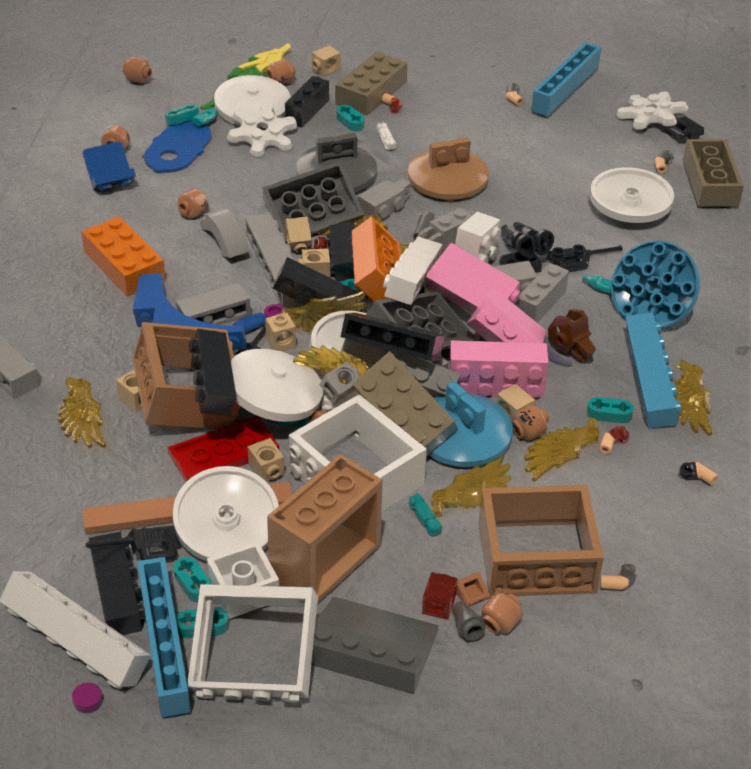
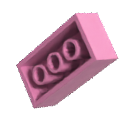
[449,341,548,398]

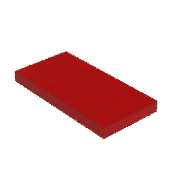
[167,416,280,482]

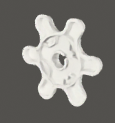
[616,92,688,130]
[227,102,297,158]

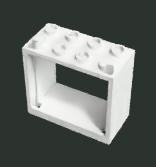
[288,395,427,511]

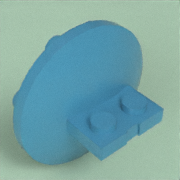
[611,240,701,330]
[429,381,513,468]

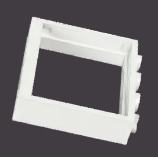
[187,584,318,702]

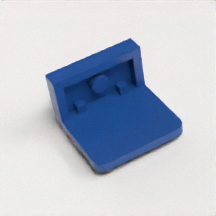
[82,142,136,191]

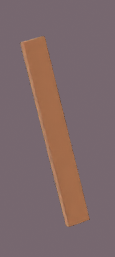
[83,481,292,534]

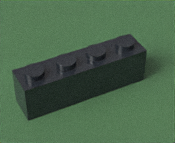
[272,257,368,315]
[340,312,445,361]
[189,329,236,417]
[88,531,145,635]

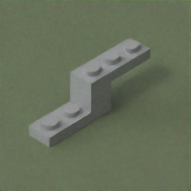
[341,339,460,395]

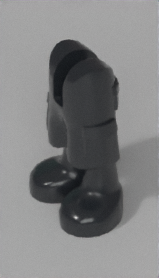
[501,222,554,259]

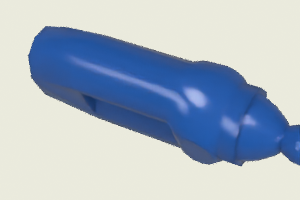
[233,312,266,333]

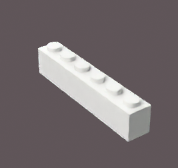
[383,237,443,305]
[0,571,151,689]

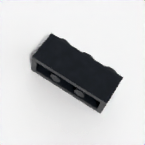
[285,76,329,128]
[326,221,356,282]

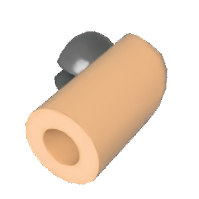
[506,83,524,106]
[654,150,674,174]
[600,564,637,590]

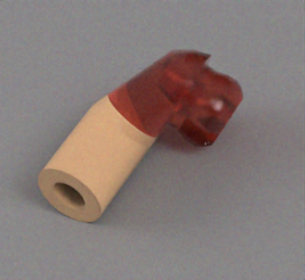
[382,93,403,113]
[599,426,630,454]

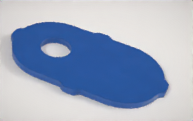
[144,121,212,173]

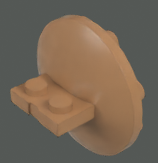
[408,137,489,202]

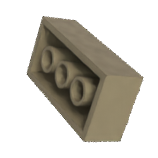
[335,52,408,116]
[683,139,744,207]
[352,351,458,457]

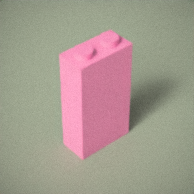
[425,243,521,314]

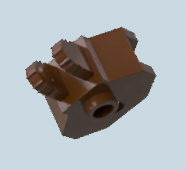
[547,309,596,364]

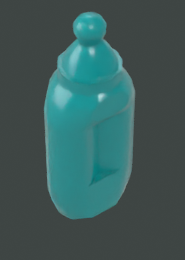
[192,109,218,126]
[582,276,612,295]

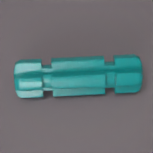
[408,493,443,536]

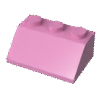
[466,288,547,343]

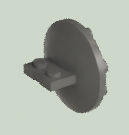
[296,133,377,194]

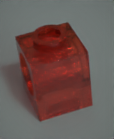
[422,572,458,620]

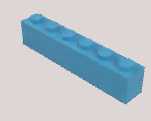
[531,42,602,116]
[625,312,681,429]
[137,557,190,718]

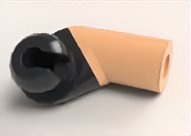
[680,462,718,485]

